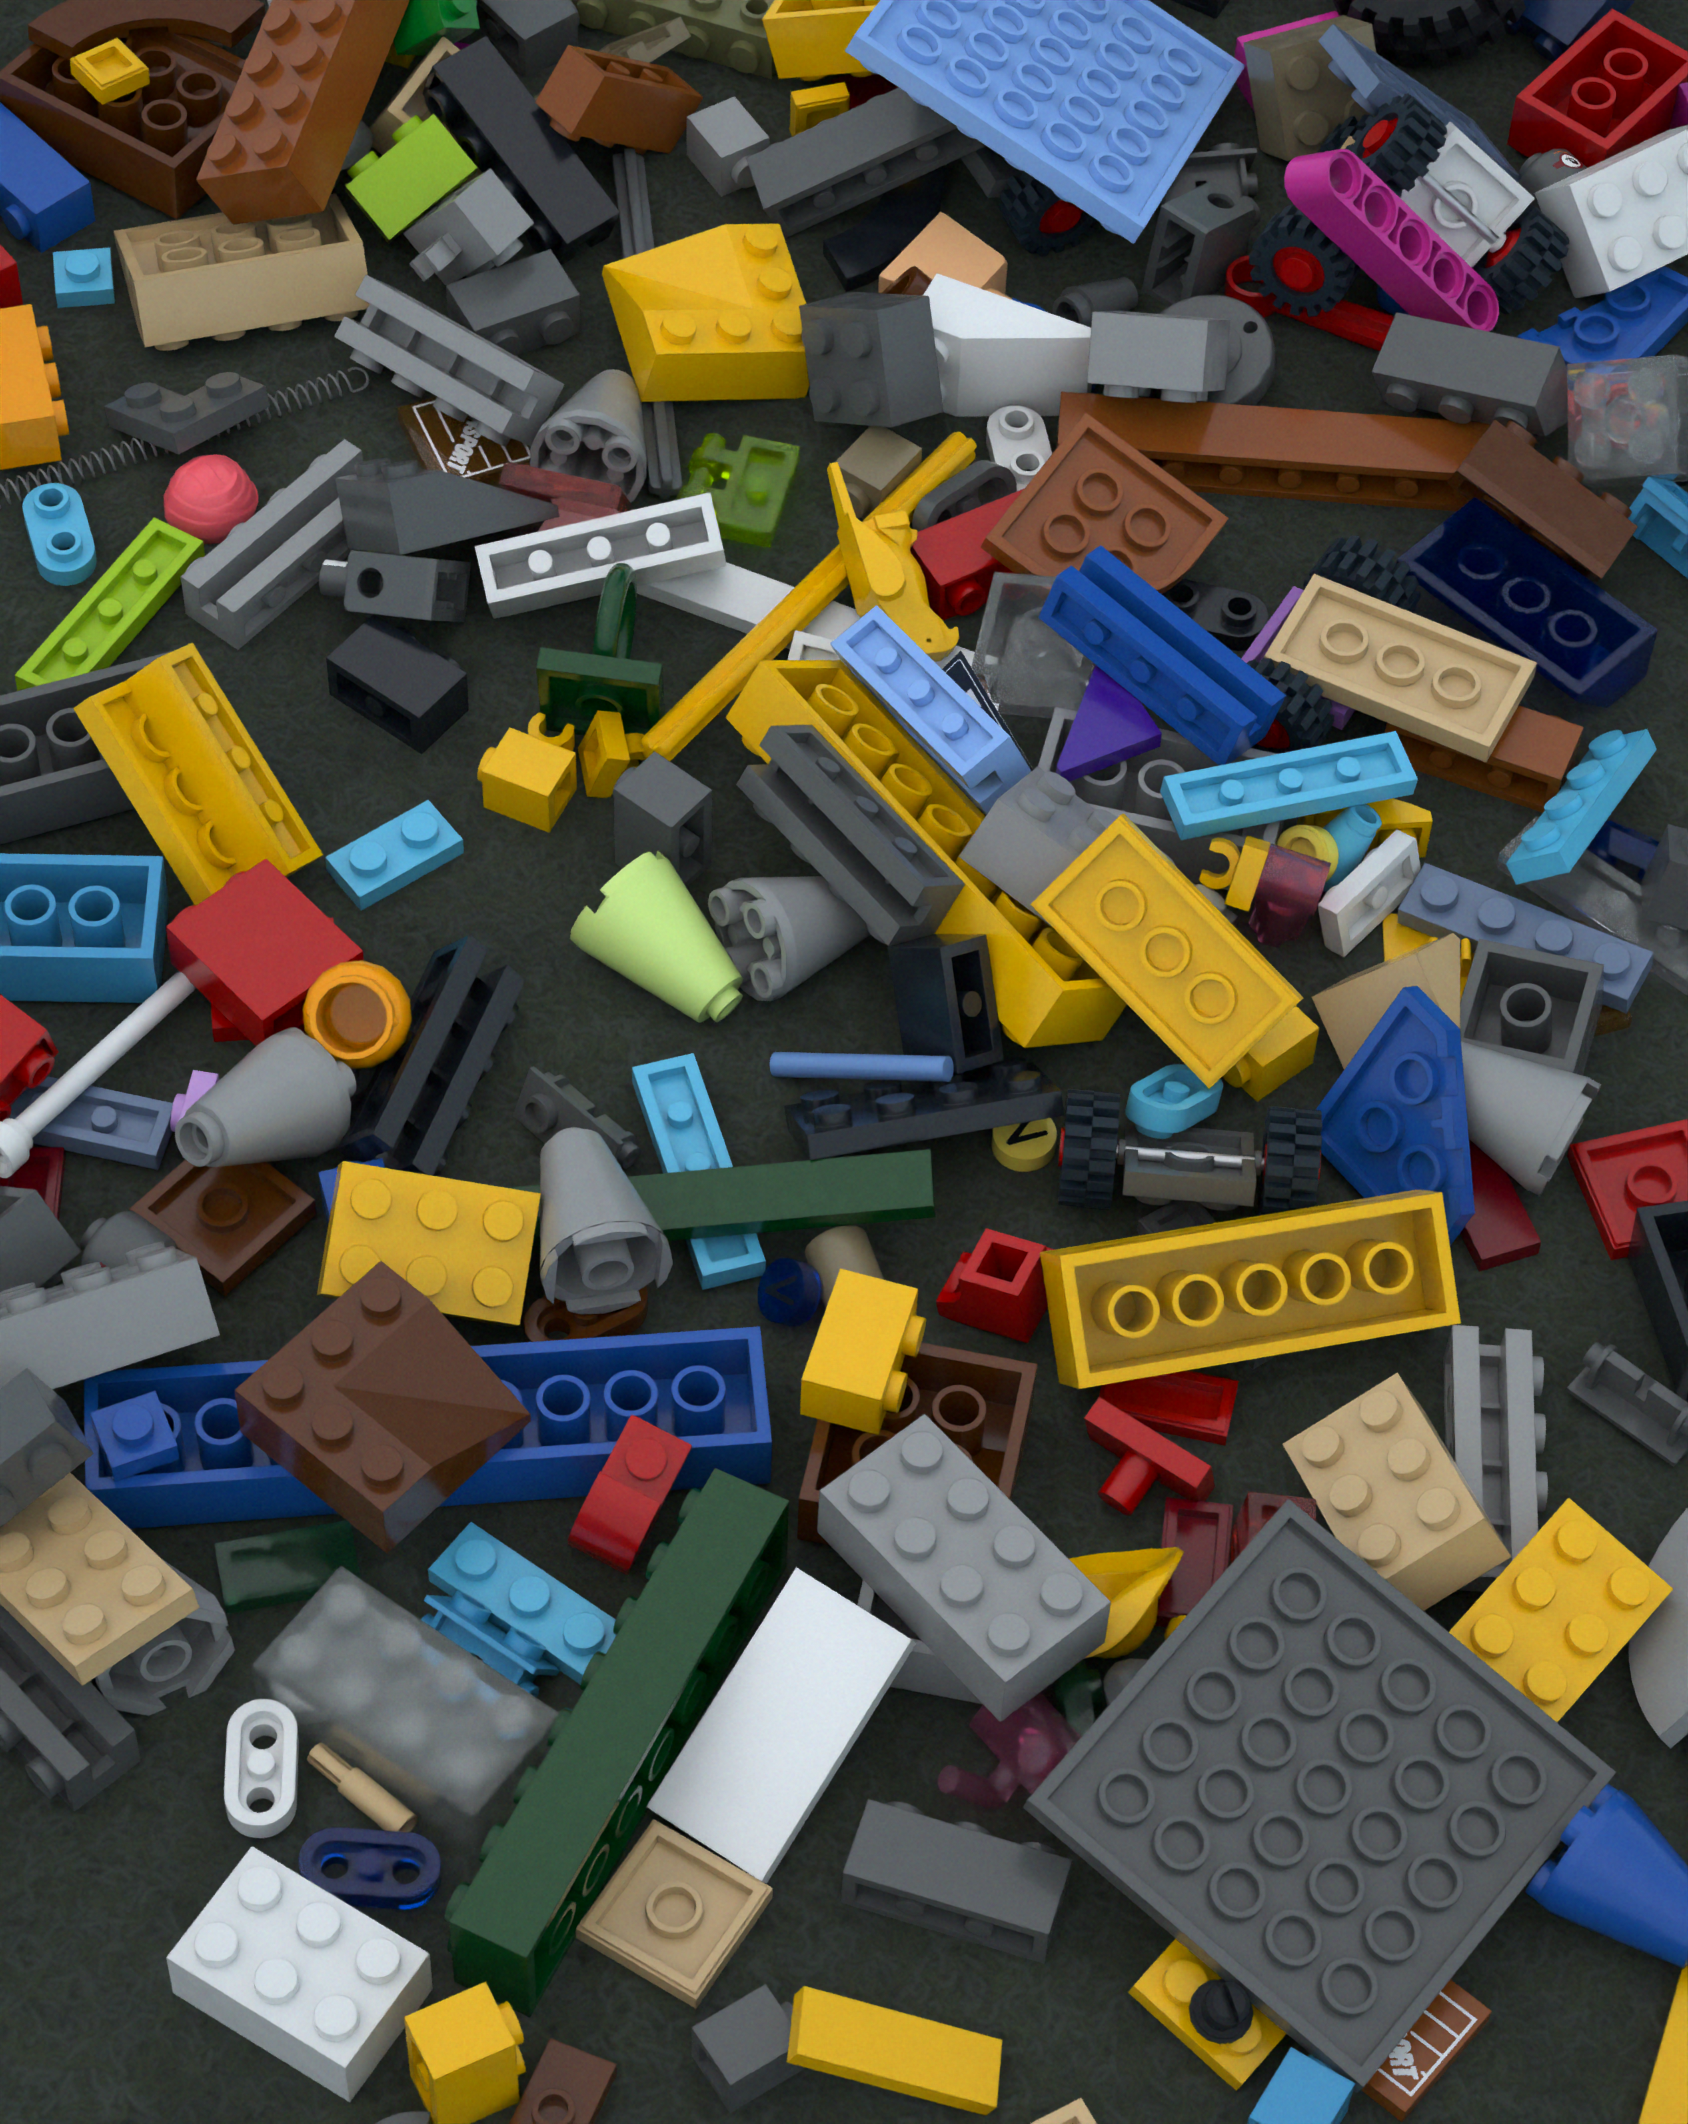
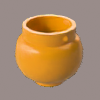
[302,960,412,1069]

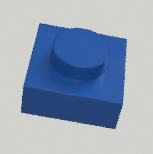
[90,1391,180,1482]

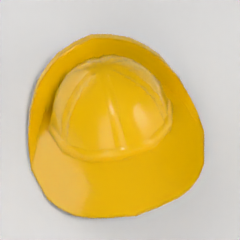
[1069,1547,1184,1658]

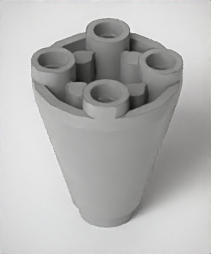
[530,369,647,517]
[708,876,871,1001]
[175,1027,356,1167]

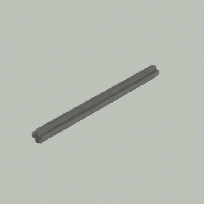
[611,148,683,501]

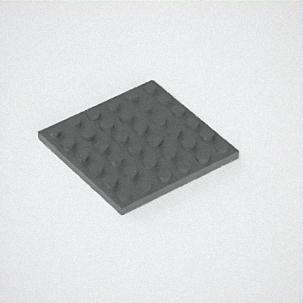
[1023,1499,1616,2094]

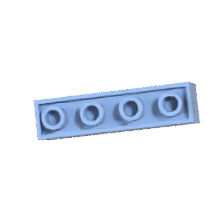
[830,605,1031,815]

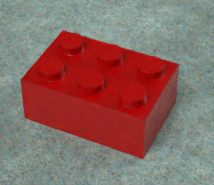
[1507,9,1688,168]

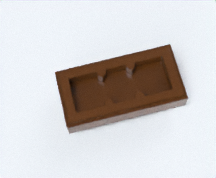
[509,2038,617,2124]

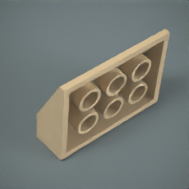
[114,193,370,351]

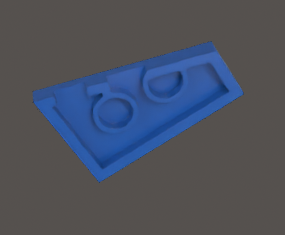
[1517,266,1688,392]

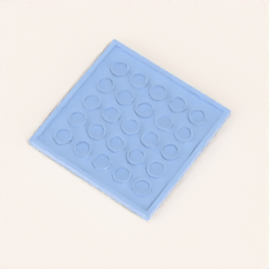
[845,0,1246,244]

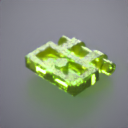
[676,433,800,548]

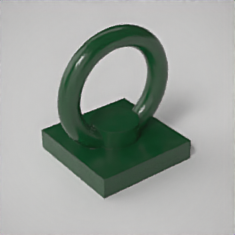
[536,563,665,735]

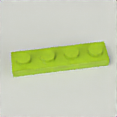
[15,517,205,691]

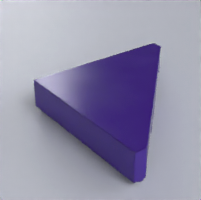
[1056,665,1162,782]

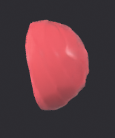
[164,454,258,544]

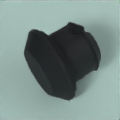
[1189,1979,1254,2044]

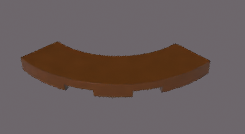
[28,0,265,61]

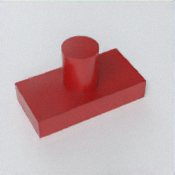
[1084,1397,1215,1516]

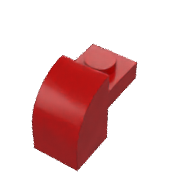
[568,1414,692,1575]

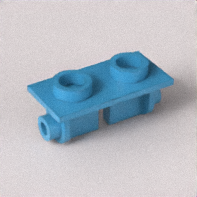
[414,1591,560,1710]

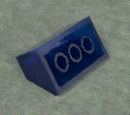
[1396,497,1658,708]

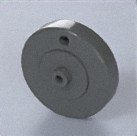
[1150,294,1277,406]

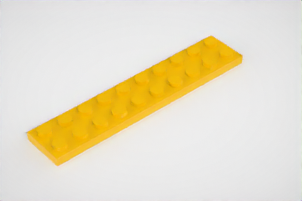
[1128,1498,1673,2090]

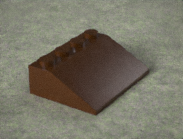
[0,27,245,219]

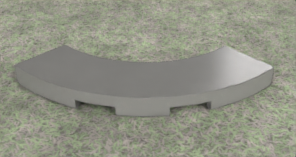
[1629,1508,1688,1749]

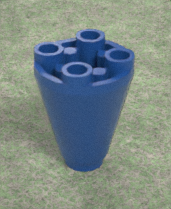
[1525,1783,1688,1969]

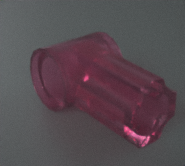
[1247,843,1331,948]

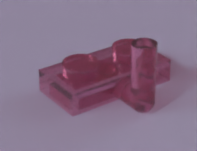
[938,1692,1081,1810]

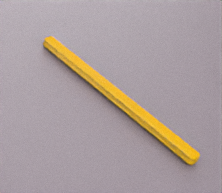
[641,432,977,761]

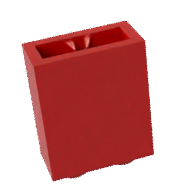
[166,859,364,1046]

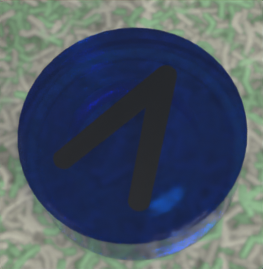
[758,1258,821,1327]

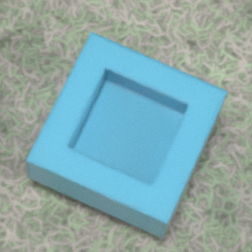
[53,247,115,308]

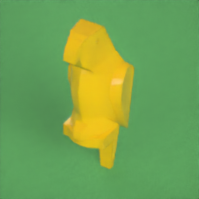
[827,462,959,662]

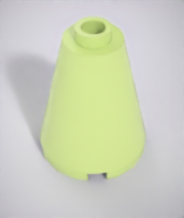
[570,851,743,1023]

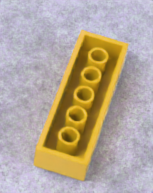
[1040,1190,1461,1389]

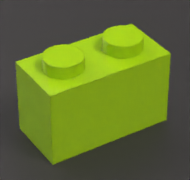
[345,114,477,244]

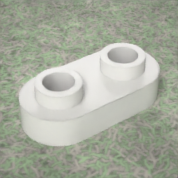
[986,405,1052,491]
[224,1699,299,1838]

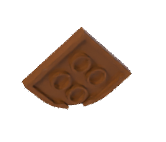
[980,412,1229,595]

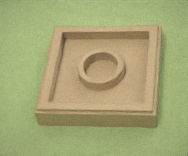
[576,1819,773,2008]

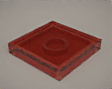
[500,462,631,518]

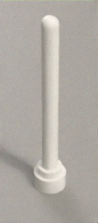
[0,972,195,1178]

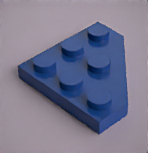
[1316,986,1475,1246]

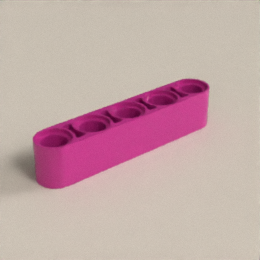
[1284,149,1499,332]

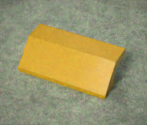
[73,643,323,905]

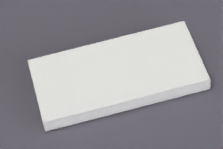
[647,1567,916,1884]

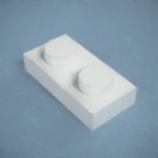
[1317,829,1421,957]

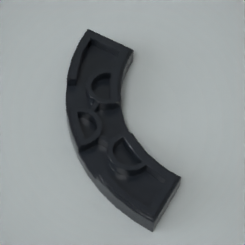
[823,165,945,292]

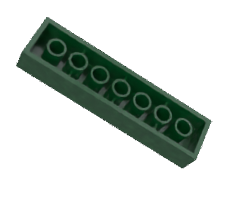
[444,1468,789,2018]

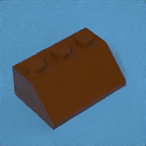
[1447,420,1638,589]

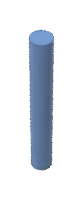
[770,1052,954,1082]

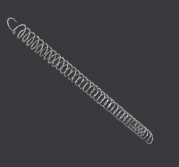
[0,367,369,509]

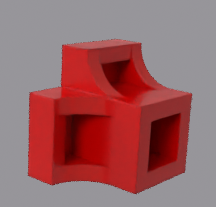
[936,1228,1055,1343]

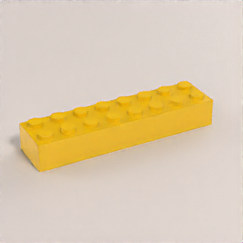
[726,660,1127,1048]

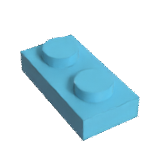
[325,800,464,911]

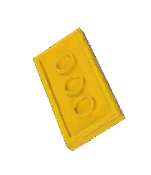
[1030,813,1303,1089]

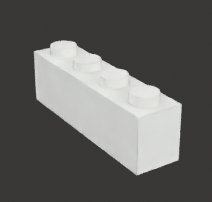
[475,492,726,619]

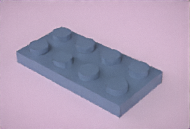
[1319,24,1521,182]

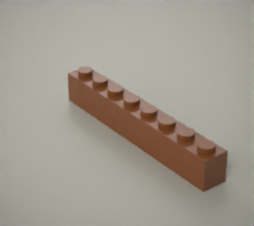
[1056,392,1490,513]

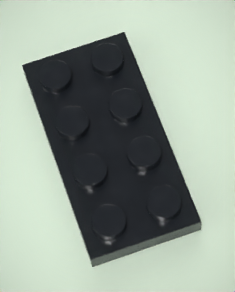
[784,1057,1064,1160]

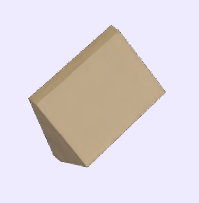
[1312,933,1460,1069]

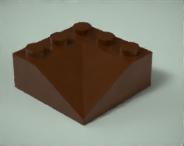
[235,1261,531,1553]
[797,1342,1038,1545]

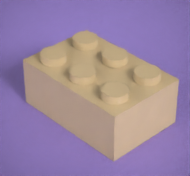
[1283,1373,1511,1611]

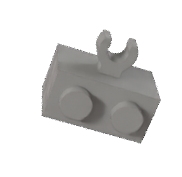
[403,168,534,285]

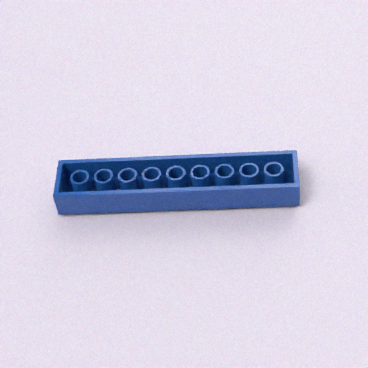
[84,1326,772,1529]

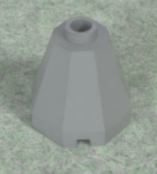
[94,1559,235,1716]

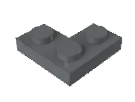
[104,372,270,455]

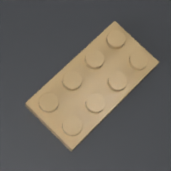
[1264,574,1537,762]
[0,1473,200,1686]

